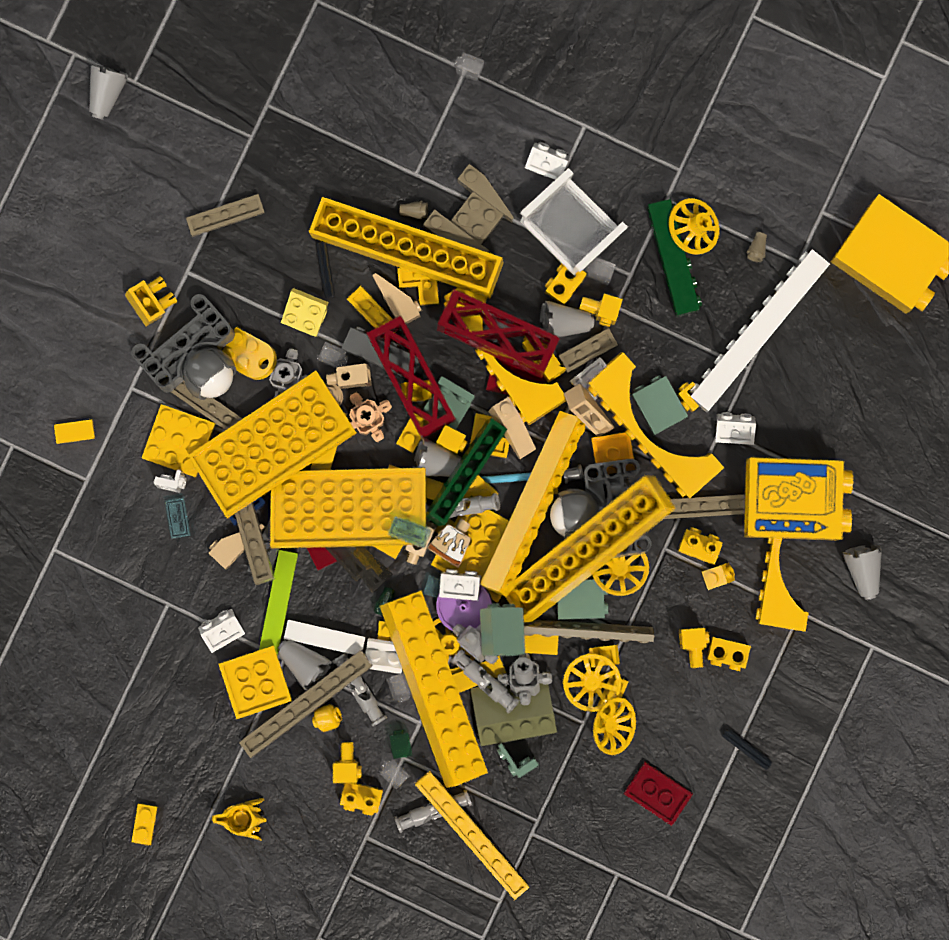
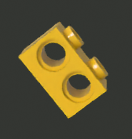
[545,263,587,305]
[436,425,468,454]
[707,637,751,671]

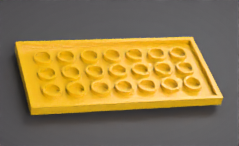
[188,371,357,518]
[270,468,426,548]

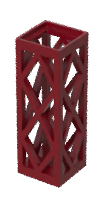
[437,289,560,379]
[367,316,455,439]

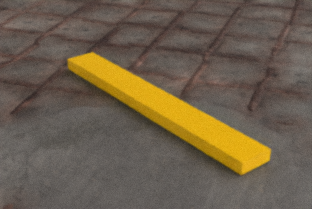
[415,771,530,900]

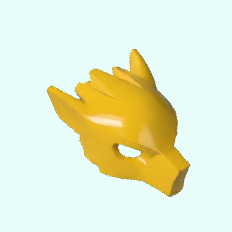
[211,798,266,841]

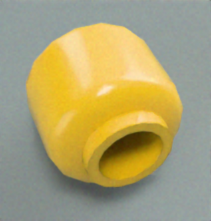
[312,704,342,732]

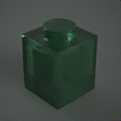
[390,729,413,759]

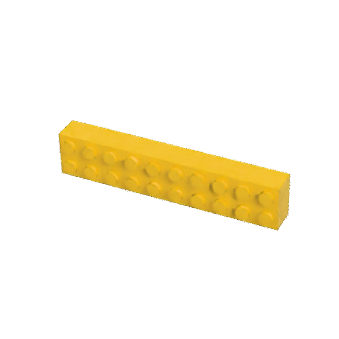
[309,197,504,298]
[506,476,676,622]
[380,591,488,788]

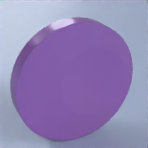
[436,583,493,631]

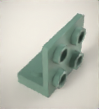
[423,377,475,430]
[497,743,539,778]

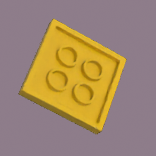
[142,404,216,477]
[219,646,292,719]

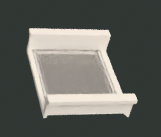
[520,168,628,275]

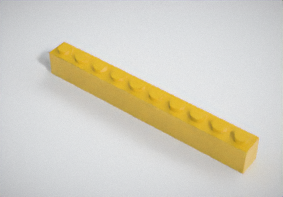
[480,411,586,597]

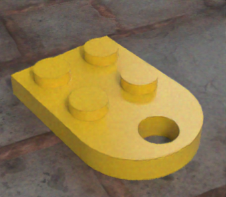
[222,327,277,380]

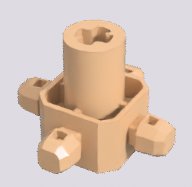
[349,392,392,442]

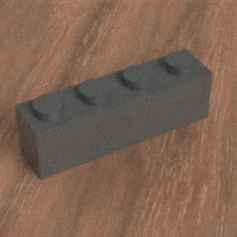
[341,326,420,379]

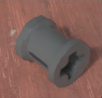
[563,464,584,484]

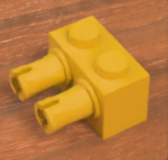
[125,276,177,327]
[579,294,623,327]
[678,527,723,565]
[679,628,709,668]
[333,742,362,783]
[340,783,383,816]

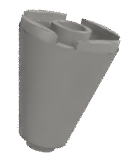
[89,64,129,119]
[540,301,594,337]
[413,438,462,477]
[843,545,882,600]
[278,640,332,691]

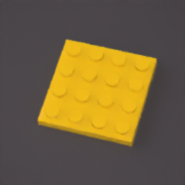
[431,503,509,603]

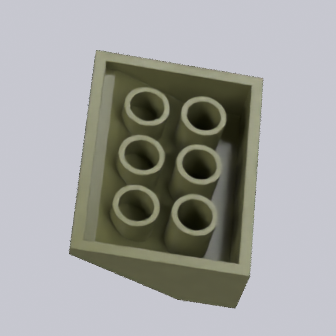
[471,683,557,746]

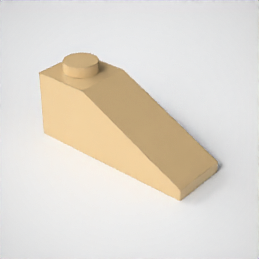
[373,273,422,324]
[564,384,614,437]
[488,397,536,459]
[208,524,266,569]

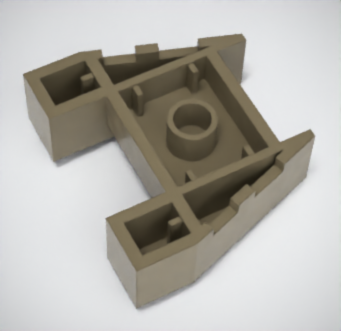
[423,164,514,253]

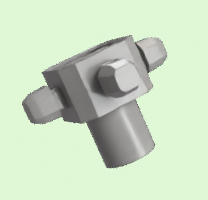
[261,349,308,397]
[453,623,498,664]
[498,653,552,705]

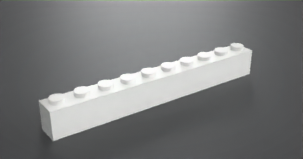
[690,249,830,412]

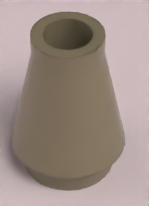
[400,201,428,220]
[747,232,767,262]

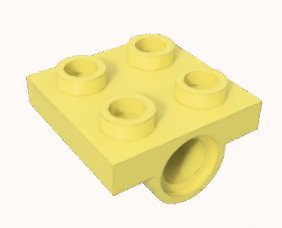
[281,288,329,337]

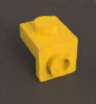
[401,380,432,402]
[677,382,699,412]
[702,563,735,590]
[588,645,620,667]

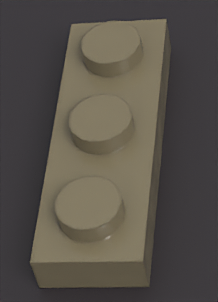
[558,328,618,373]

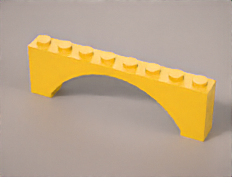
[443,288,567,425]
[587,352,724,498]
[755,538,809,632]

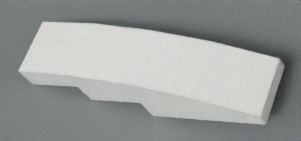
[284,620,365,655]

